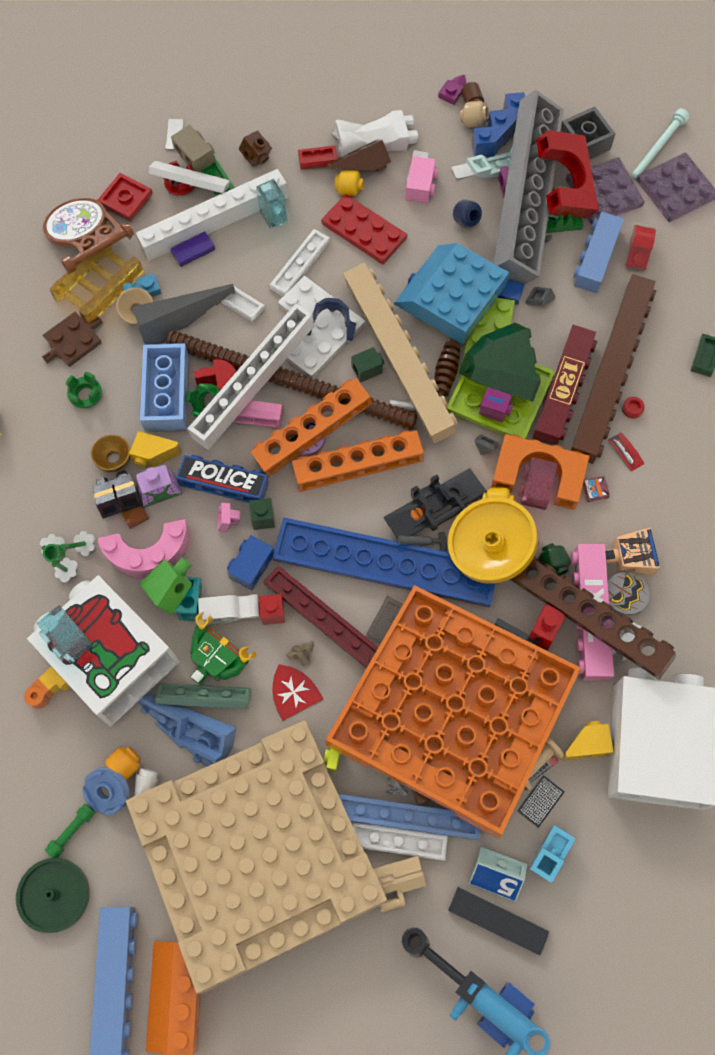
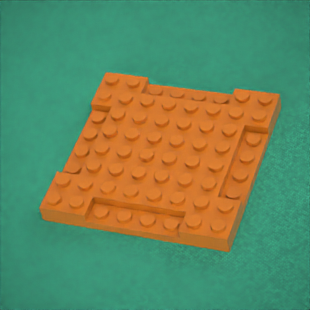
[326,585,581,839]

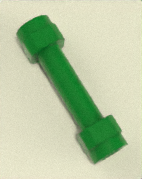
[45,803,96,858]

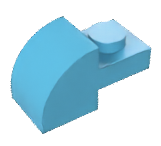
[530,824,576,883]

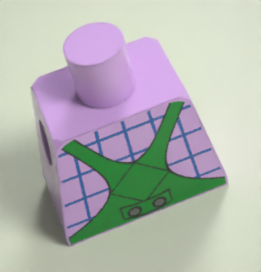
[136,465,182,508]

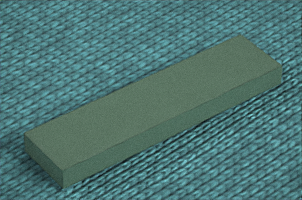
[155,683,251,709]

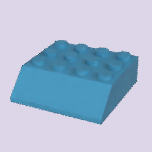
[394,243,509,345]

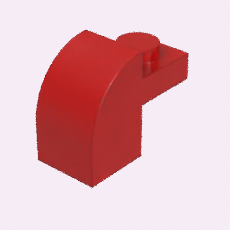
[626,225,656,270]
[194,359,236,390]

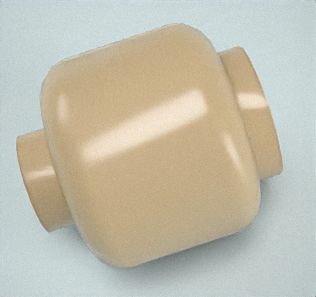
[460,101,489,128]

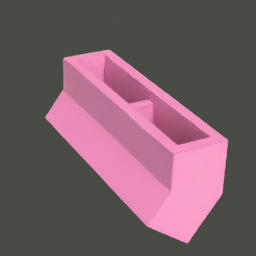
[233,400,284,428]

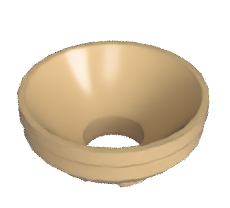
[116,288,153,325]

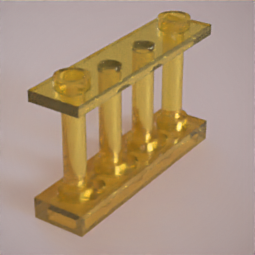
[49,246,144,323]

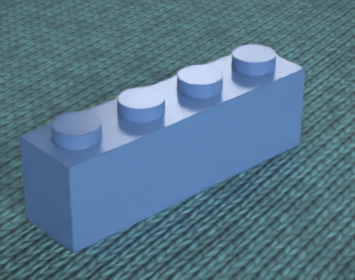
[573,211,624,293]

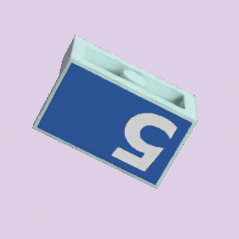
[469,847,527,902]

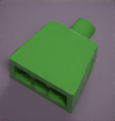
[139,557,192,615]

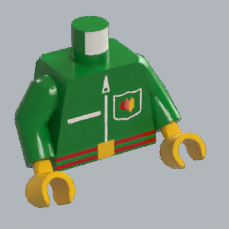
[190,612,257,685]

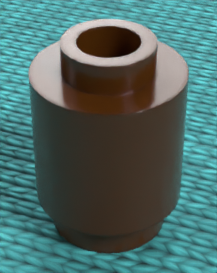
[461,82,484,104]

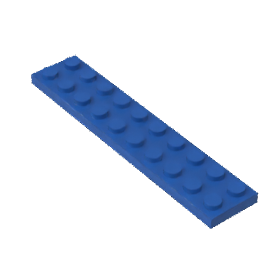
[273,517,495,607]

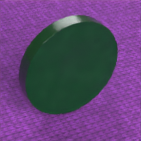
[16,858,90,933]

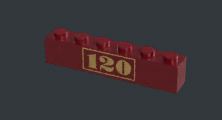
[532,325,598,445]

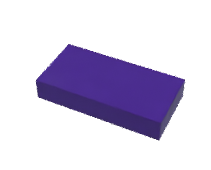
[171,232,215,267]

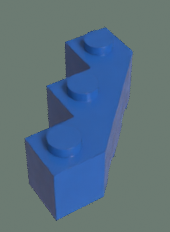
[472,92,525,158]

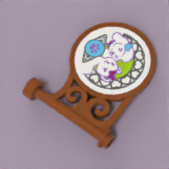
[43,198,134,274]

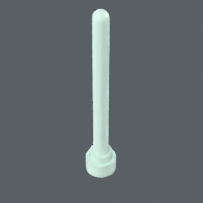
[632,108,690,178]

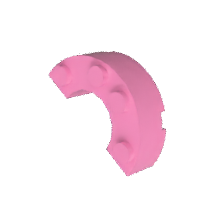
[97,519,190,579]

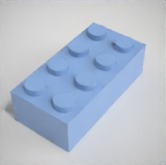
[140,343,189,432]

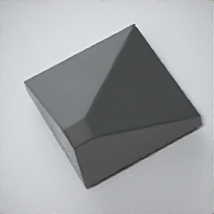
[526,287,555,306]

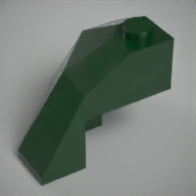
[459,323,541,402]

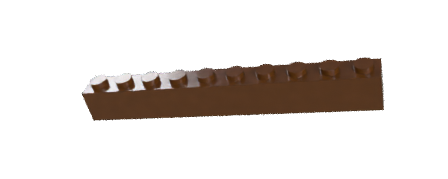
[570,274,657,464]

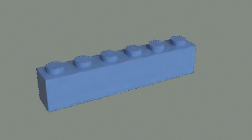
[90,907,138,1055]

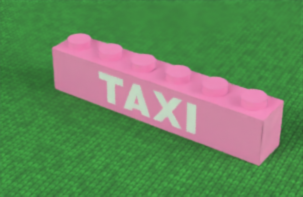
[571,544,614,681]

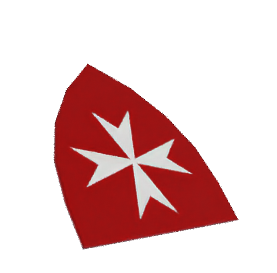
[272,664,323,721]

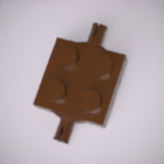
[42,311,103,367]

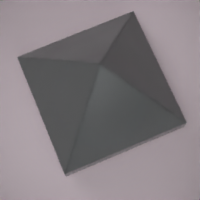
[475,434,499,455]

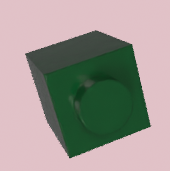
[351,347,385,383]
[249,498,275,530]

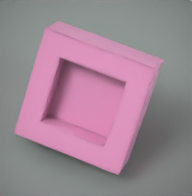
[217,503,240,531]

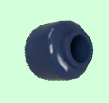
[453,200,482,227]

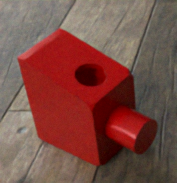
[529,604,566,651]

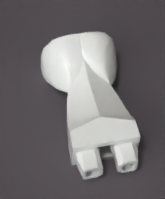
[332,110,418,158]

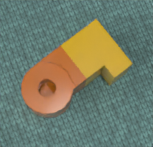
[24,666,70,709]

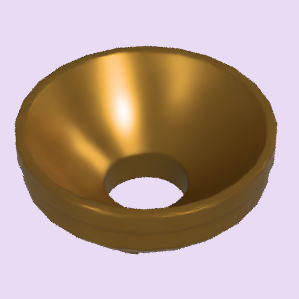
[91,434,130,473]

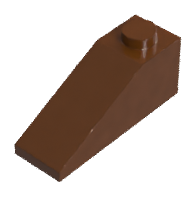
[326,139,391,172]

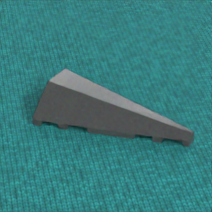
[133,284,236,345]

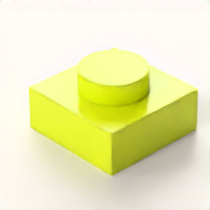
[324,749,340,772]

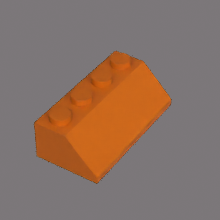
[146,941,201,1055]

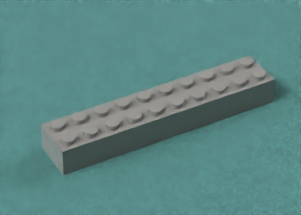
[494,90,564,284]

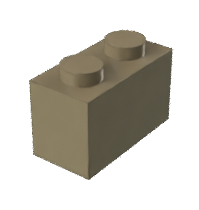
[171,125,215,172]

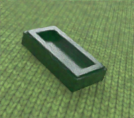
[690,334,715,377]

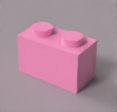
[406,156,439,203]

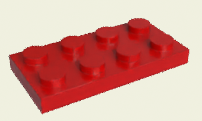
[321,194,407,265]

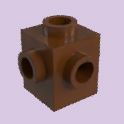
[239,130,272,167]

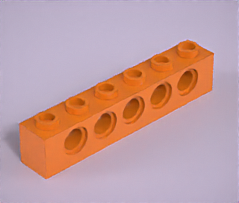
[250,378,372,477]
[292,430,424,492]

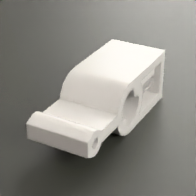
[198,594,260,625]

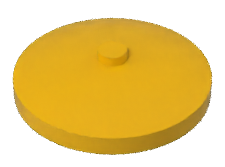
[448,497,538,583]

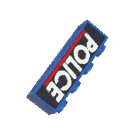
[176,455,269,503]

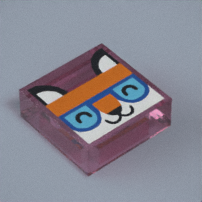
[583,476,610,502]

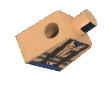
[605,528,660,575]

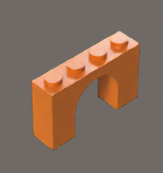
[491,434,589,510]

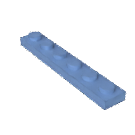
[338,794,480,840]

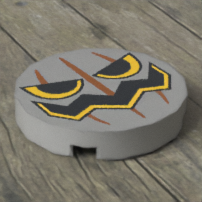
[607,572,650,616]

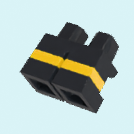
[93,470,142,519]

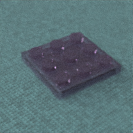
[636,152,715,222]
[565,157,645,225]

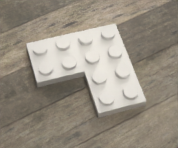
[278,276,365,378]

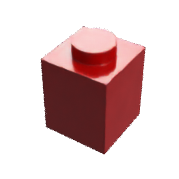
[259,594,285,625]

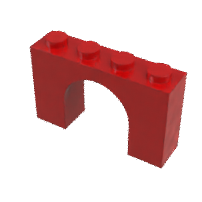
[536,130,599,218]

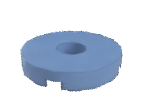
[83,767,129,815]

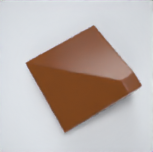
[121,506,149,529]

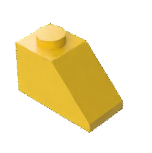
[129,431,182,468]
[562,721,614,761]

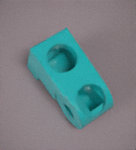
[176,577,202,621]

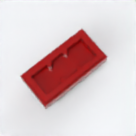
[298,145,338,170]

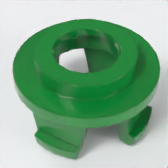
[65,371,102,408]
[186,384,220,417]

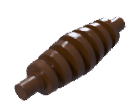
[434,338,461,397]

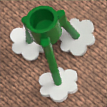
[40,531,95,583]

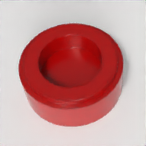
[622,397,645,419]

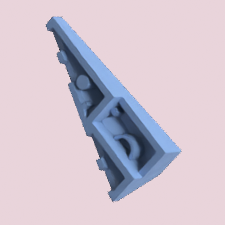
[137,693,236,767]

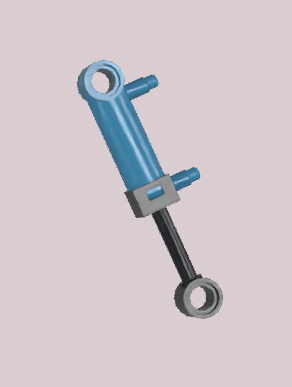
[402,927,551,1055]

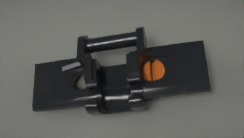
[383,468,487,539]

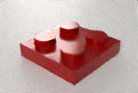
[98,173,153,221]

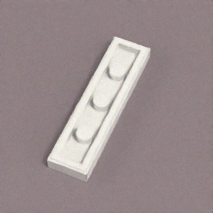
[148,161,230,193]
[269,229,330,297]
[352,822,448,861]

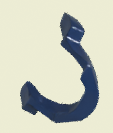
[307,298,356,341]

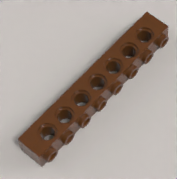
[509,556,676,680]

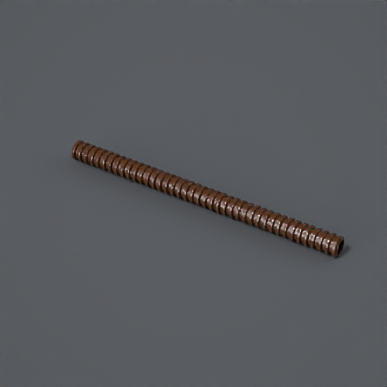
[166,330,418,430]

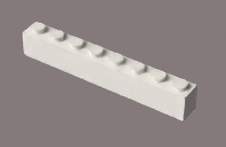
[136,169,288,262]
[187,303,314,450]

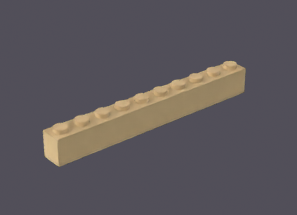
[343,262,458,444]

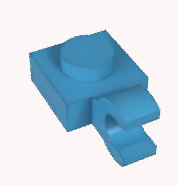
[122,273,161,297]

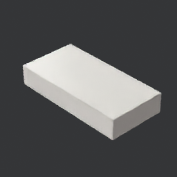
[221,287,265,323]

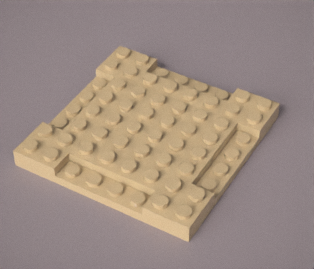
[125,720,387,995]

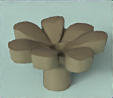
[286,641,314,666]

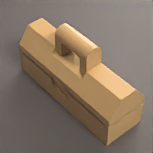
[373,856,426,913]

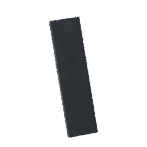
[448,887,550,956]

